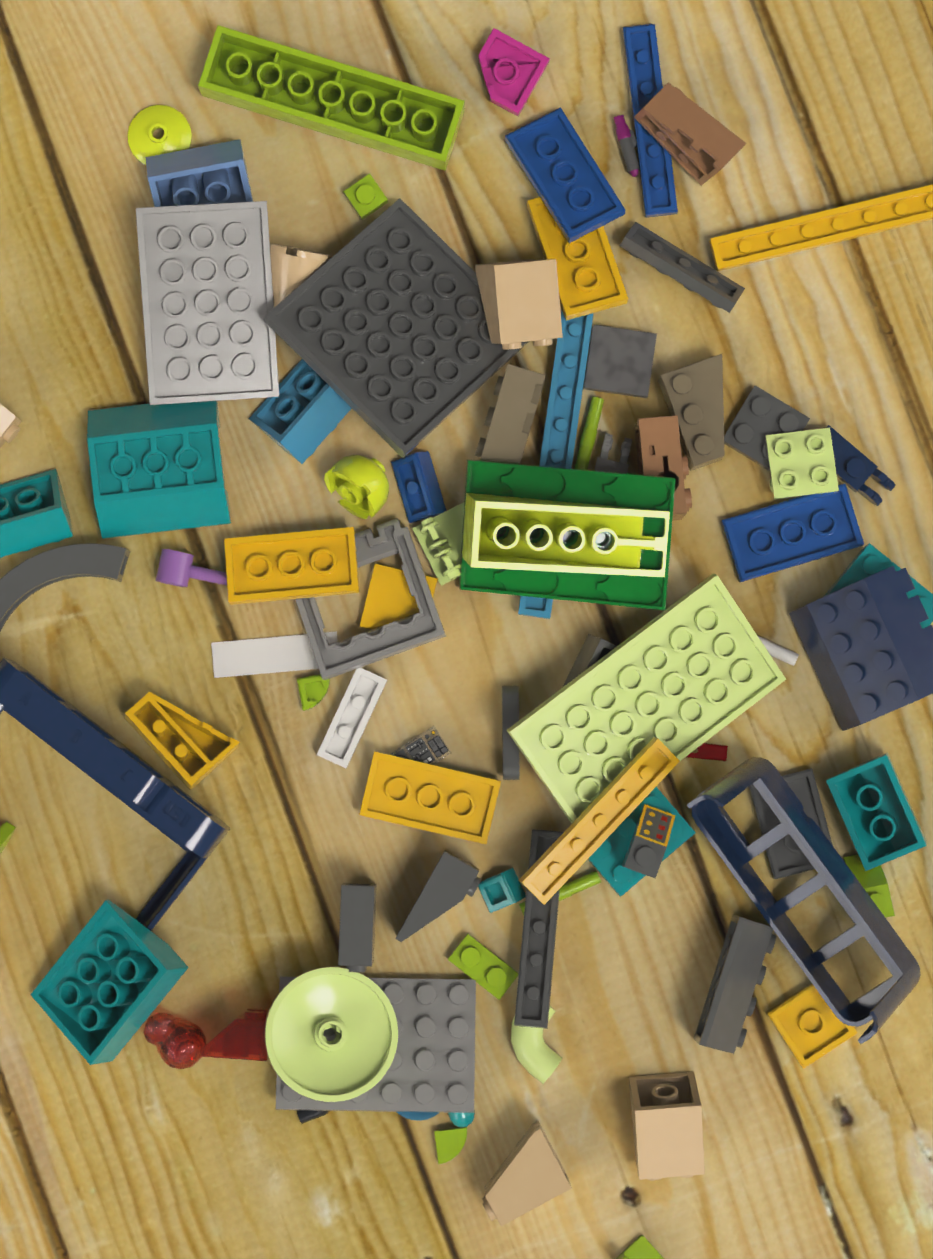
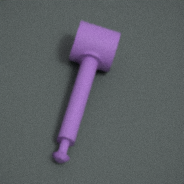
[156,549,227,587]

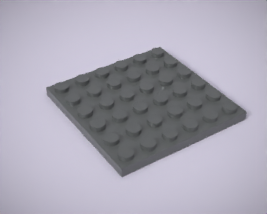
[264,198,530,458]

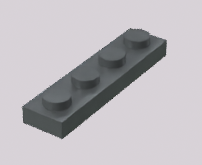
[620,222,745,313]

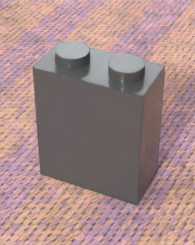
[338,883,377,972]

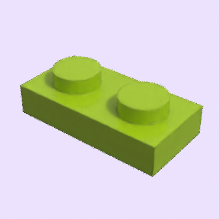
[448,934,519,1000]

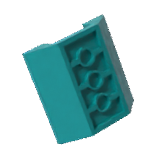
[87,401,231,539]

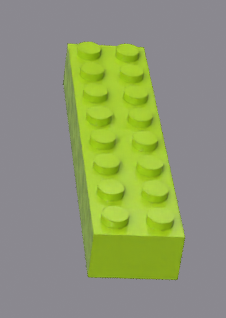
[198,25,465,171]

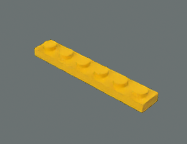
[518,737,680,905]

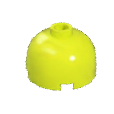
[324,455,389,519]

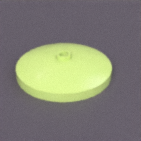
[264,967,398,1102]

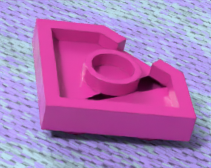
[478,28,550,117]

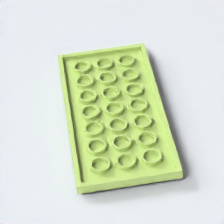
[507,574,786,824]

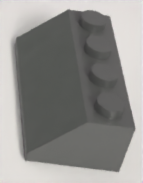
[694,914,776,1054]

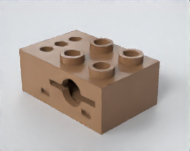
[634,415,692,521]

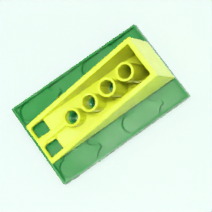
[459,459,676,610]

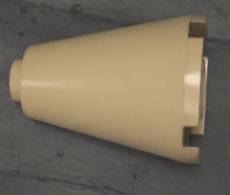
[270,243,331,307]

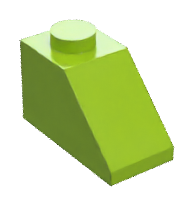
[843,854,895,918]

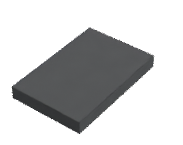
[749,768,833,880]

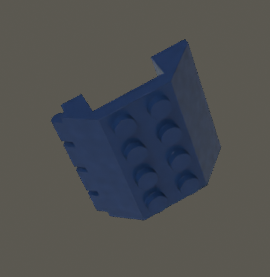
[789,566,933,731]

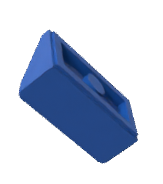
[391,451,446,523]

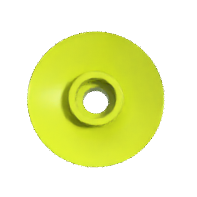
[128,105,192,165]

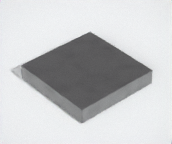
[584,324,657,398]

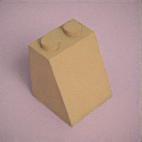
[475,259,563,350]
[629,1072,705,1181]
[482,1121,572,1226]

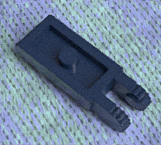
[826,425,896,506]

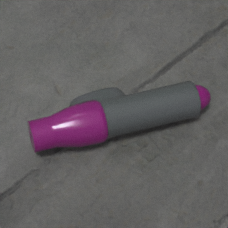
[614,115,640,177]

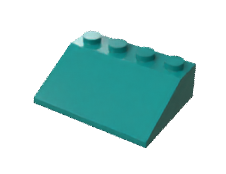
[31,900,189,1065]

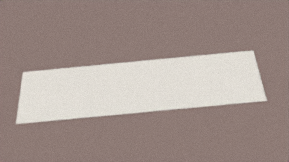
[211,631,338,678]

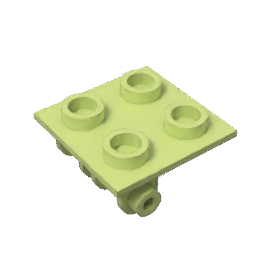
[765,427,839,499]
[412,502,464,586]

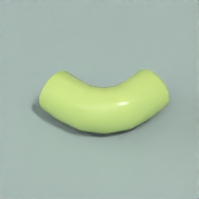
[511,1006,562,1084]

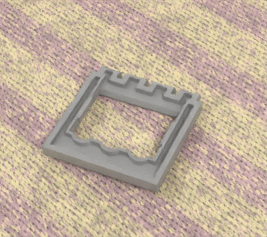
[295,518,446,680]

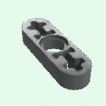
[502,686,520,780]

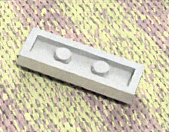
[317,667,387,769]

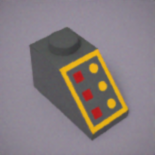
[622,804,676,879]

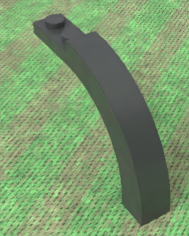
[0,543,130,632]

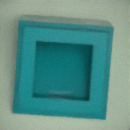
[478,868,526,913]

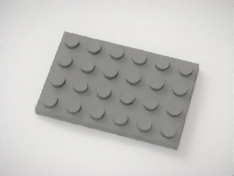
[135,201,279,405]
[276,977,476,1113]

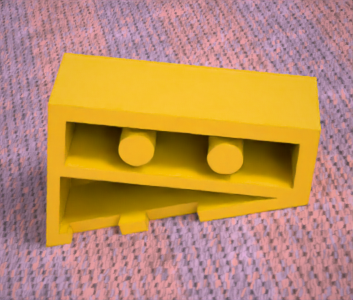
[125,692,240,790]

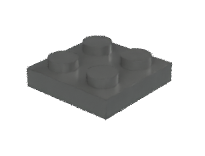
[724,386,810,471]

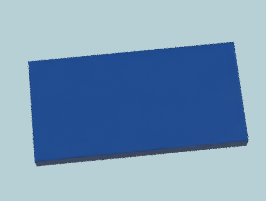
[505,107,625,243]
[721,484,864,583]

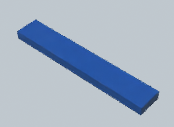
[623,24,678,218]

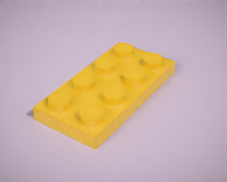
[527,197,628,321]
[224,527,360,605]
[359,751,501,844]

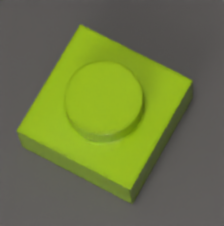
[343,174,388,220]

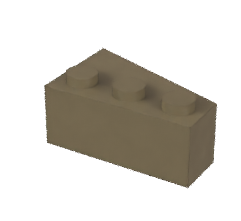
[658,354,725,471]
[475,364,545,464]

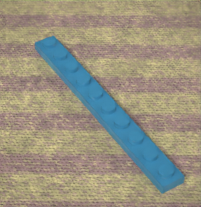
[518,309,594,619]

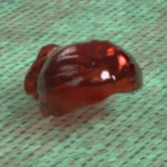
[143,1013,206,1069]

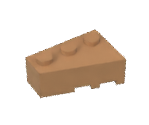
[634,82,747,186]

